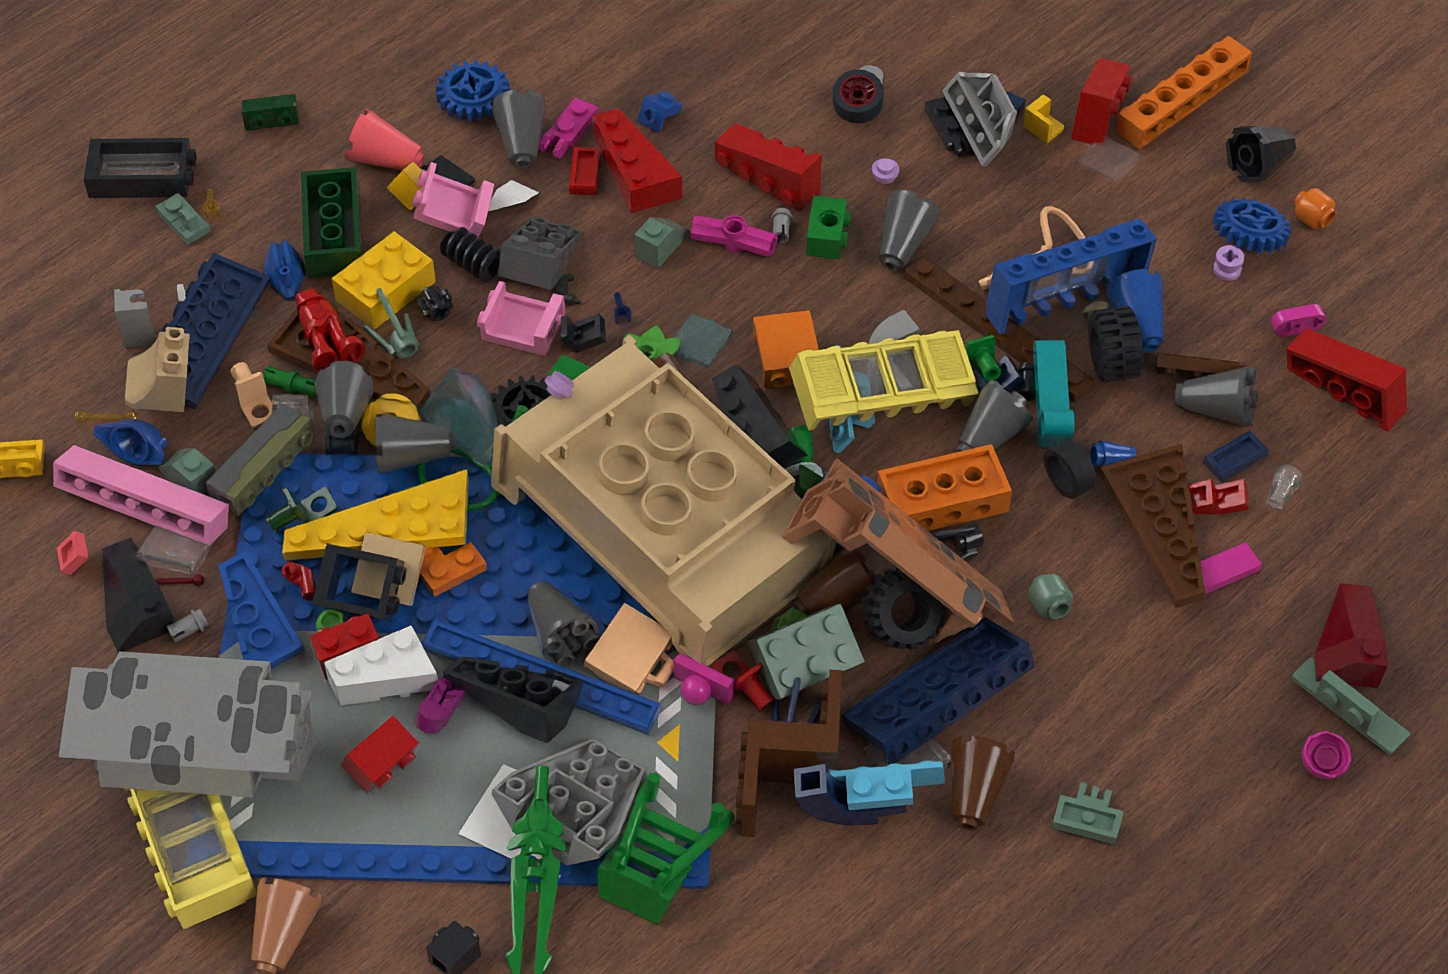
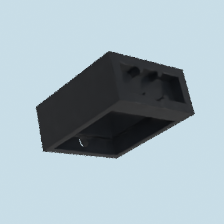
[312,543,407,622]

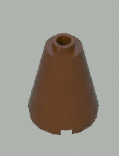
[794,547,876,615]
[951,736,1015,830]

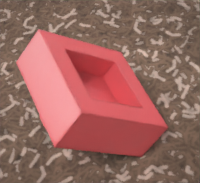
[57,531,88,575]

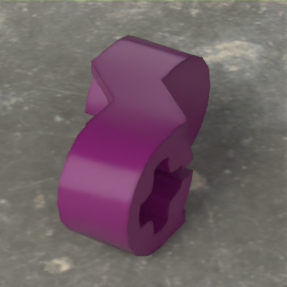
[415,677,465,734]

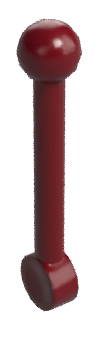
[155,574,204,586]

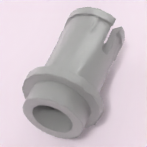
[771,208,793,244]
[166,609,208,644]

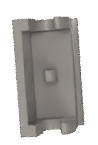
[114,289,157,348]

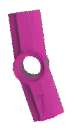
[691,215,778,258]

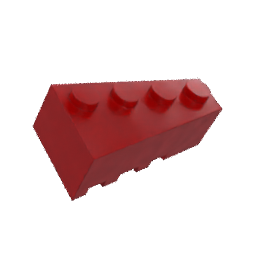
[593,108,683,213]
[715,123,822,212]
[1286,328,1407,432]

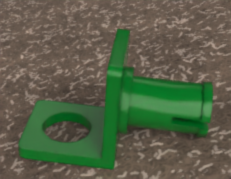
[964,335,1001,381]

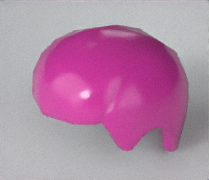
[1301,731,1352,780]

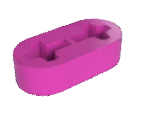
[1270,304,1327,337]

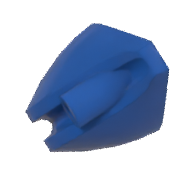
[263,240,306,301]
[93,419,168,465]

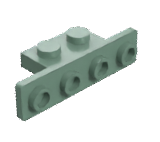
[1292,658,1410,755]

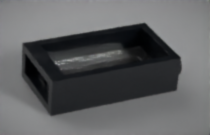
[83,138,197,198]

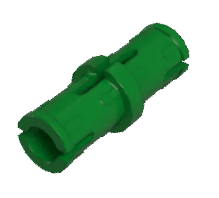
[263,366,317,399]

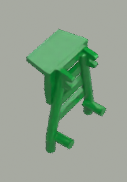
[597,773,735,925]

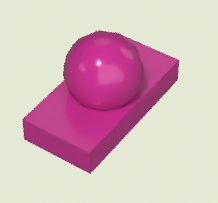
[673,653,734,706]

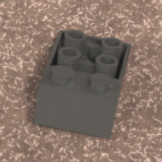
[498,217,583,290]

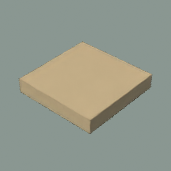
[351,533,426,606]

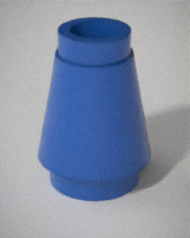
[1090,440,1136,470]

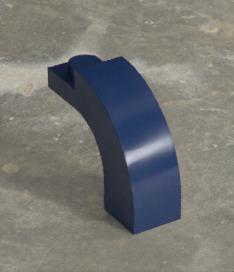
[794,764,907,825]

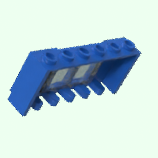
[985,218,1157,334]

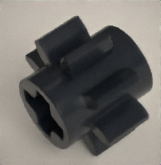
[417,286,454,321]

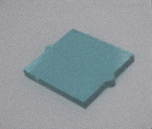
[674,313,733,368]

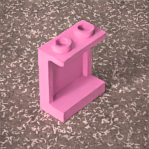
[412,162,494,238]
[477,281,565,356]

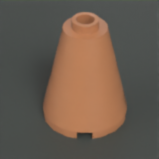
[251,878,324,974]

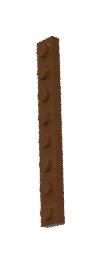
[903,255,1095,403]

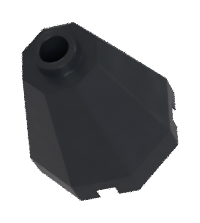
[1225,126,1296,183]

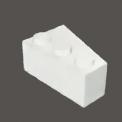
[324,626,438,706]

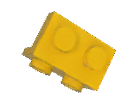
[0,439,45,478]

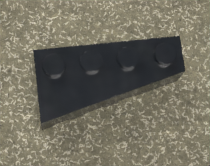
[712,364,807,469]

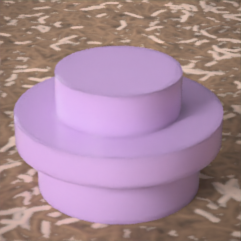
[872,158,899,184]
[545,371,574,399]

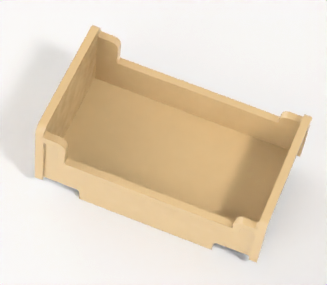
[491,335,837,668]

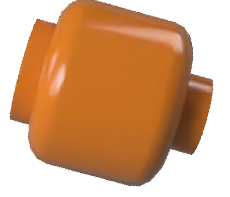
[1294,188,1337,229]

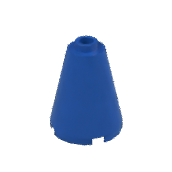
[1105,269,1164,352]

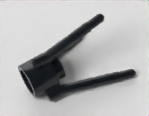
[933,524,984,561]

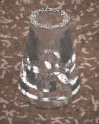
[1266,464,1303,510]

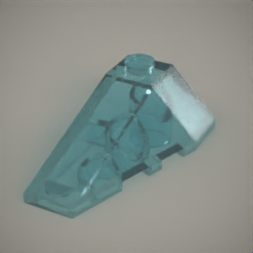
[420,367,498,466]

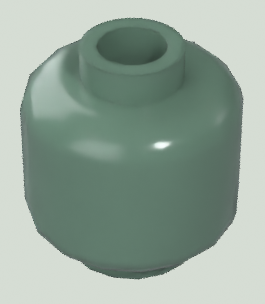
[1027,574,1073,620]

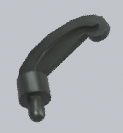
[556,274,581,306]

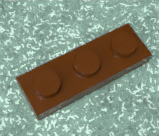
[1156,352,1246,377]

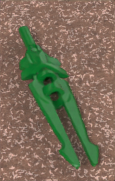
[505,766,566,974]

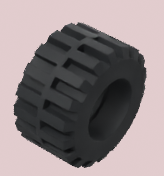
[1088,306,1143,382]
[860,568,947,650]

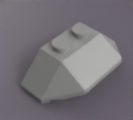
[942,72,1017,167]

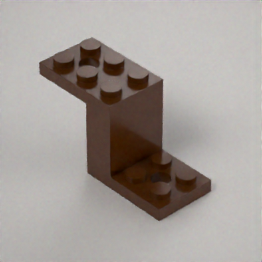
[736,669,842,837]

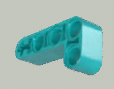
[1033,340,1075,448]

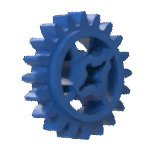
[436,60,510,122]
[1212,198,1292,253]

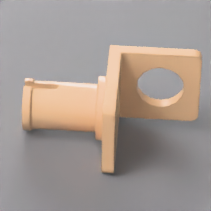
[230,362,276,429]

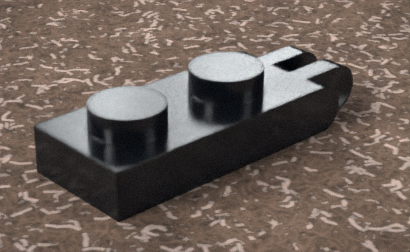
[924,97,973,156]

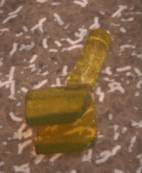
[202,188,221,219]

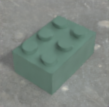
[747,604,865,699]

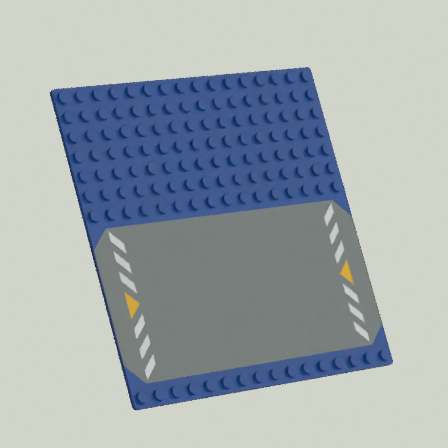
[185,453,716,889]

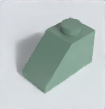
[634,217,690,268]
[157,448,216,495]

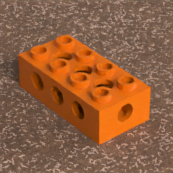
[877,444,1012,531]

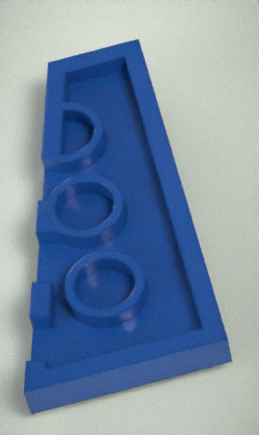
[218,550,305,669]

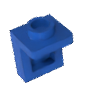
[637,91,683,132]

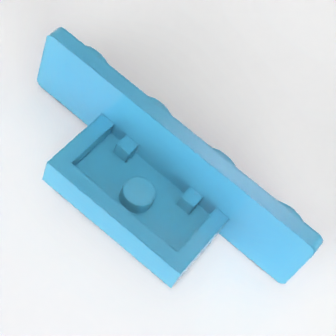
[829,760,945,810]

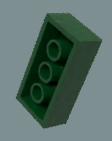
[301,167,363,278]

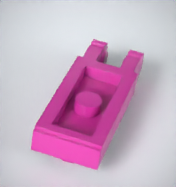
[538,98,598,159]

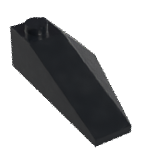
[102,537,174,653]
[443,656,583,743]

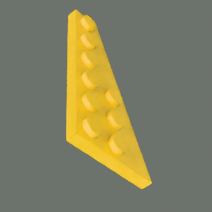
[282,469,469,561]

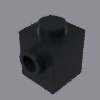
[426,920,481,974]

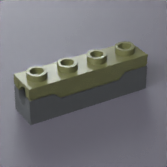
[206,403,314,516]

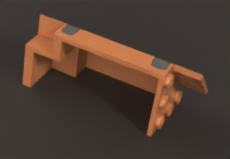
[782,458,1014,647]

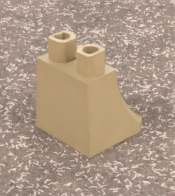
[125,327,190,412]

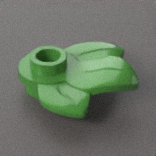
[624,326,680,361]

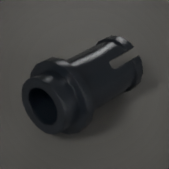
[1018,362,1036,401]

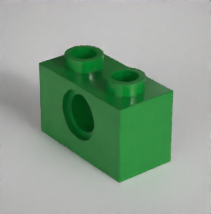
[806,196,851,259]

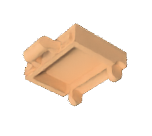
[584,603,674,695]

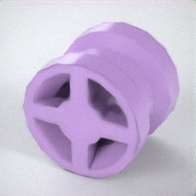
[1213,245,1244,281]

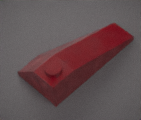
[1314,583,1388,688]

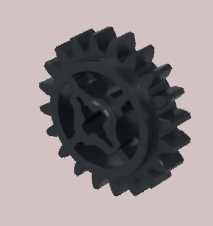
[487,375,552,432]

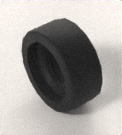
[1043,439,1096,499]

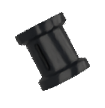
[324,429,359,455]

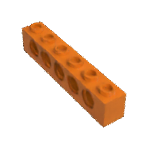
[1116,36,1253,150]

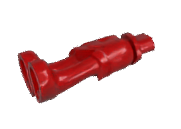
[295,289,365,372]

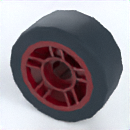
[833,69,884,123]

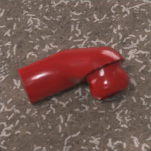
[282,562,316,601]

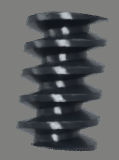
[439,227,501,283]

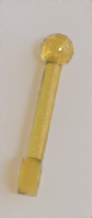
[74,410,136,421]

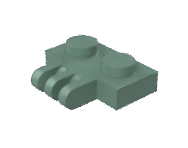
[1052,782,1124,845]

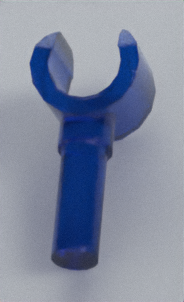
[614,292,631,325]

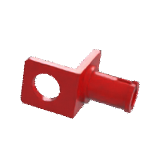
[711,650,775,712]

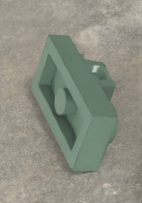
[155,193,211,245]

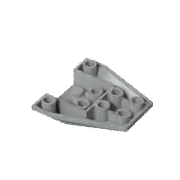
[492,738,645,865]

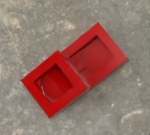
[1187,479,1249,515]

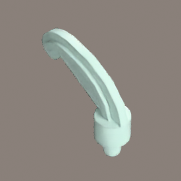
[785,462,823,477]

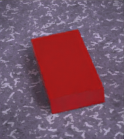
[569,147,601,195]

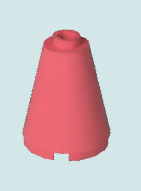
[345,109,425,170]

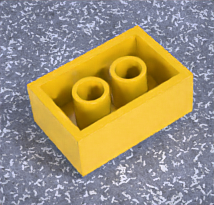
[332,231,436,330]

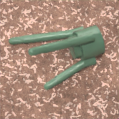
[363,288,420,359]

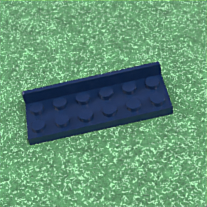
[161,253,270,409]
[841,617,1035,765]

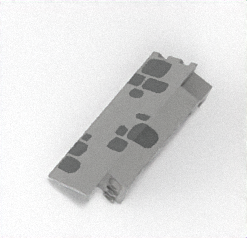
[58,651,315,798]

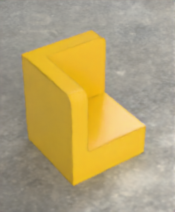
[1023,94,1064,143]
[386,162,422,210]

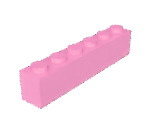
[53,445,229,547]

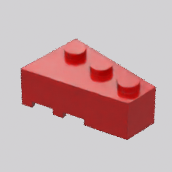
[1071,58,1133,147]

